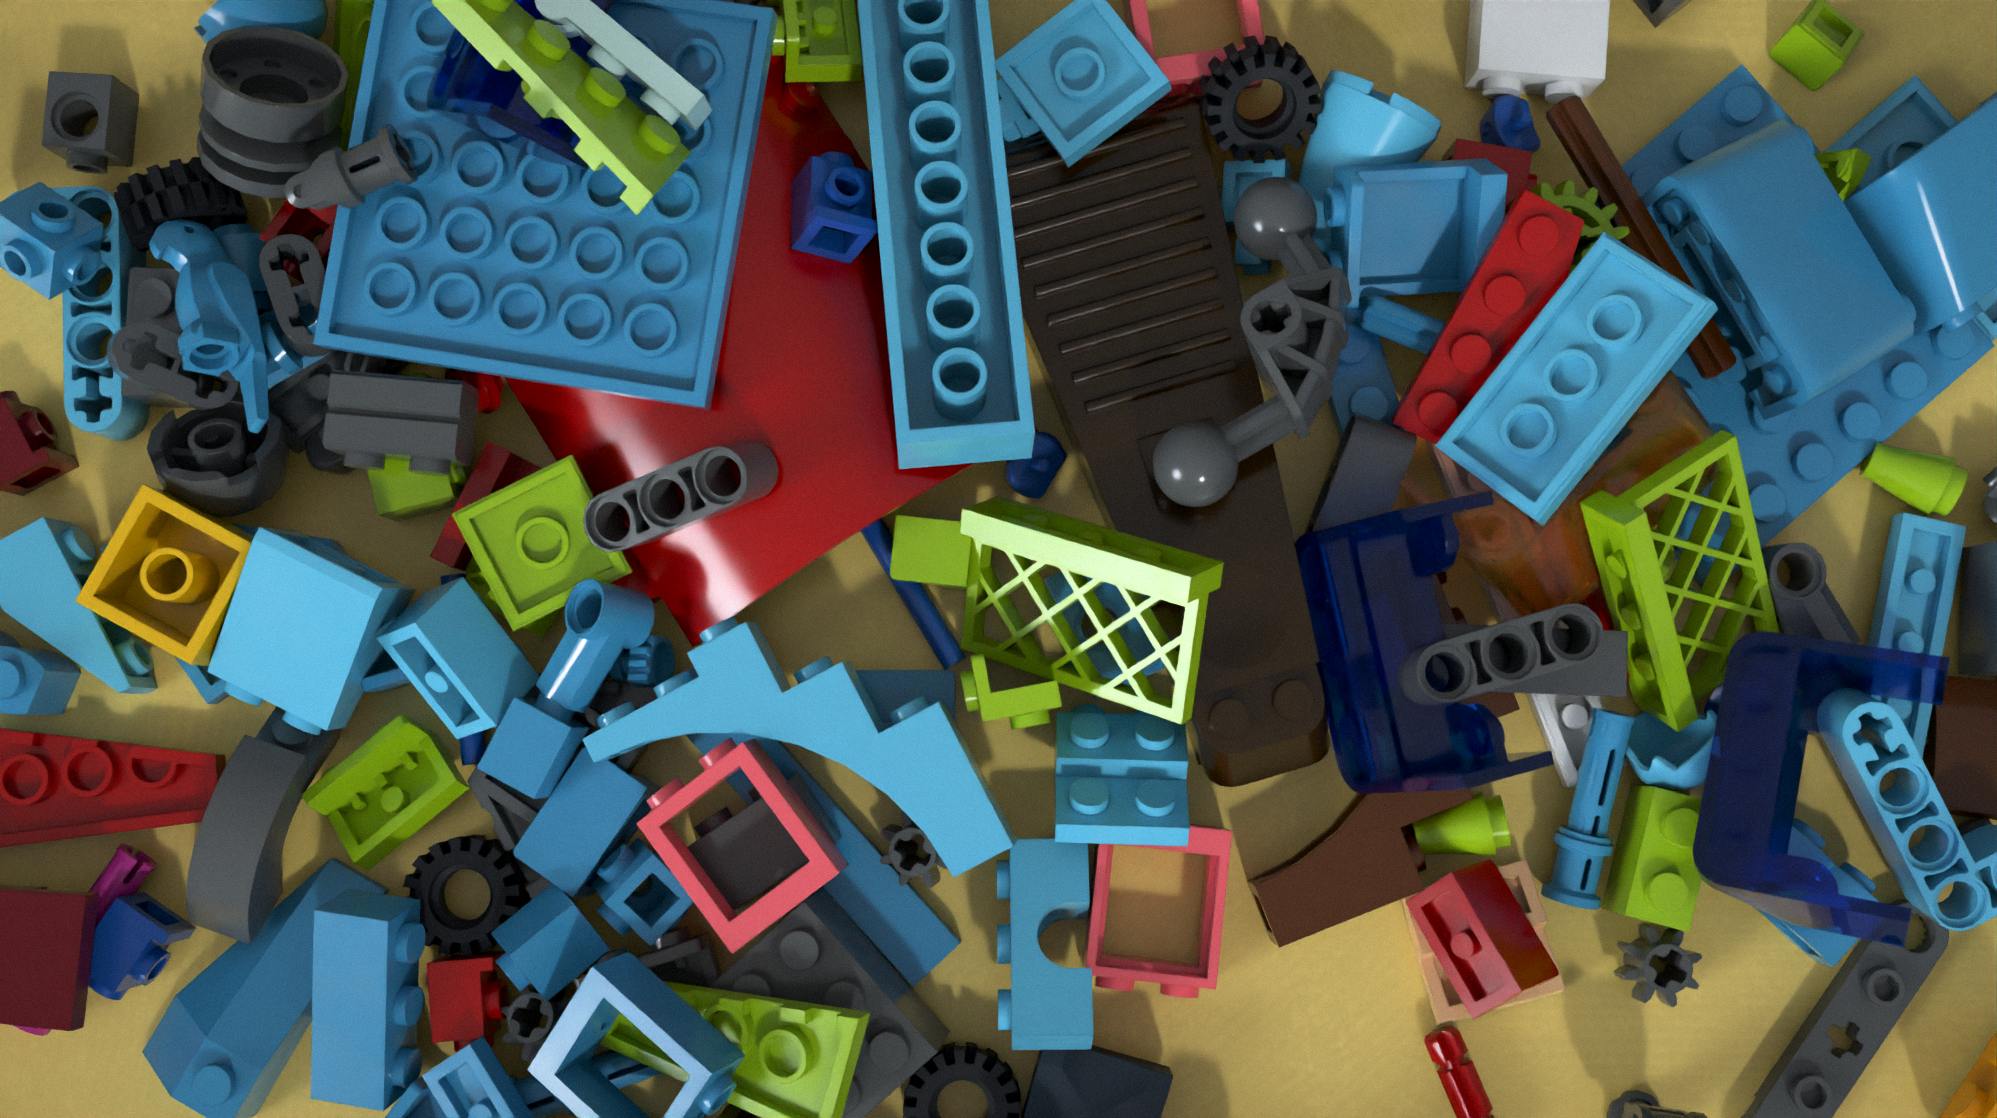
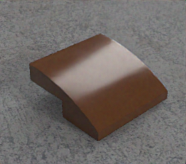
[1922,675,1997,820]

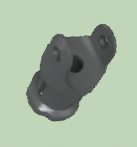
[285,124,418,210]

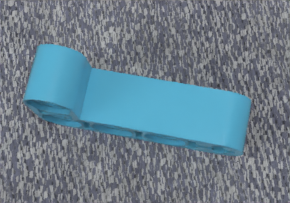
[6,186,149,441]
[1816,688,1997,931]

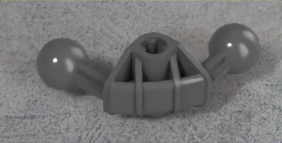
[1153,177,1352,507]

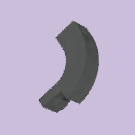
[186,706,340,944]

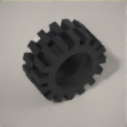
[1199,35,1322,163]
[114,157,248,253]
[403,835,531,956]
[903,1042,1021,1118]

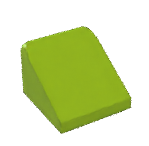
[1769,0,1865,91]

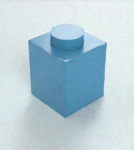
[477,692,590,799]
[491,883,610,1002]

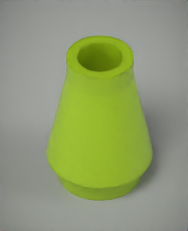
[1859,442,1968,516]
[1412,792,1511,855]

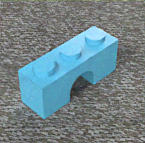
[997,838,1094,1050]

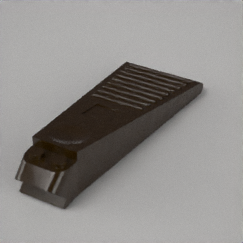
[1004,95,1331,787]

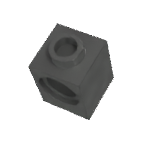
[42,71,139,174]

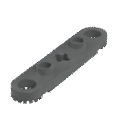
[1741,899,1949,1118]

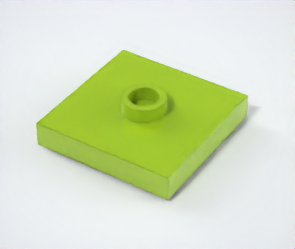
[451,455,633,631]

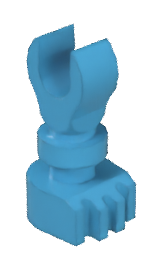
[607,635,675,688]

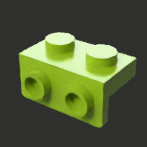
[765,0,863,82]
[960,654,1062,730]
[302,714,469,871]

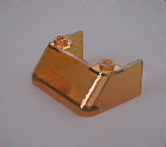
[1399,370,1719,623]

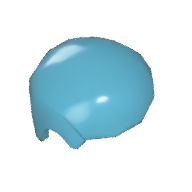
[1625,709,1731,791]

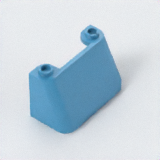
[1843,92,1997,337]
[1640,119,1916,420]

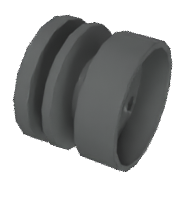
[197,26,349,198]

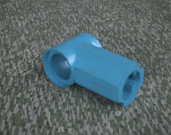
[536,578,655,713]

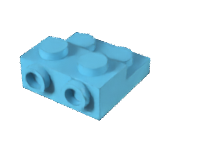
[1054,704,1190,846]

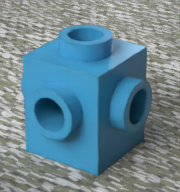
[0,182,104,300]
[592,837,694,946]

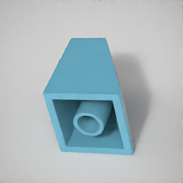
[207,526,416,735]

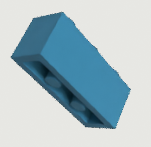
[311,889,426,1111]

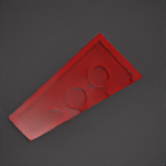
[1390,188,1585,445]
[0,728,226,848]

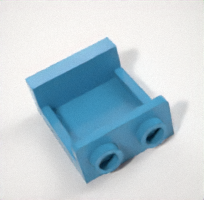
[1323,158,1508,309]

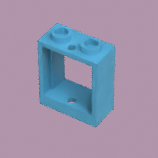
[527,952,746,1118]

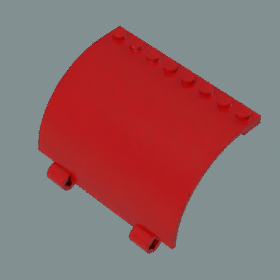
[504,56,1038,647]

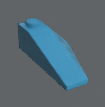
[142,858,389,1118]

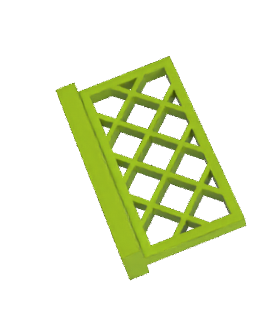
[1580,430,1782,732]
[960,496,1224,725]

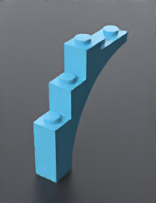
[582,617,1017,878]

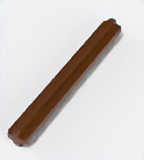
[1546,95,1736,380]

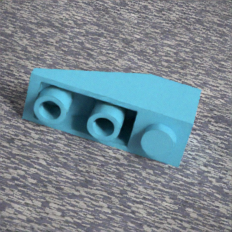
[0,517,158,694]

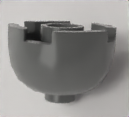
[147,392,290,517]

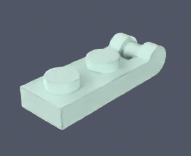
[534,0,713,131]

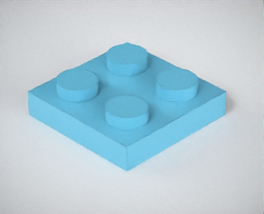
[995,0,1172,168]

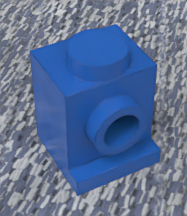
[791,152,878,264]
[89,892,196,1000]

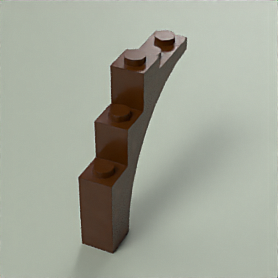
[1247,537,1520,948]

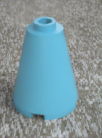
[1298,70,1442,253]

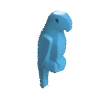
[149,219,269,433]

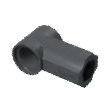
[1742,543,1861,669]

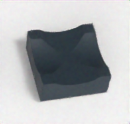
[1021,1045,1173,1118]

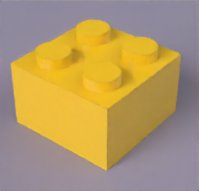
[75,484,254,666]

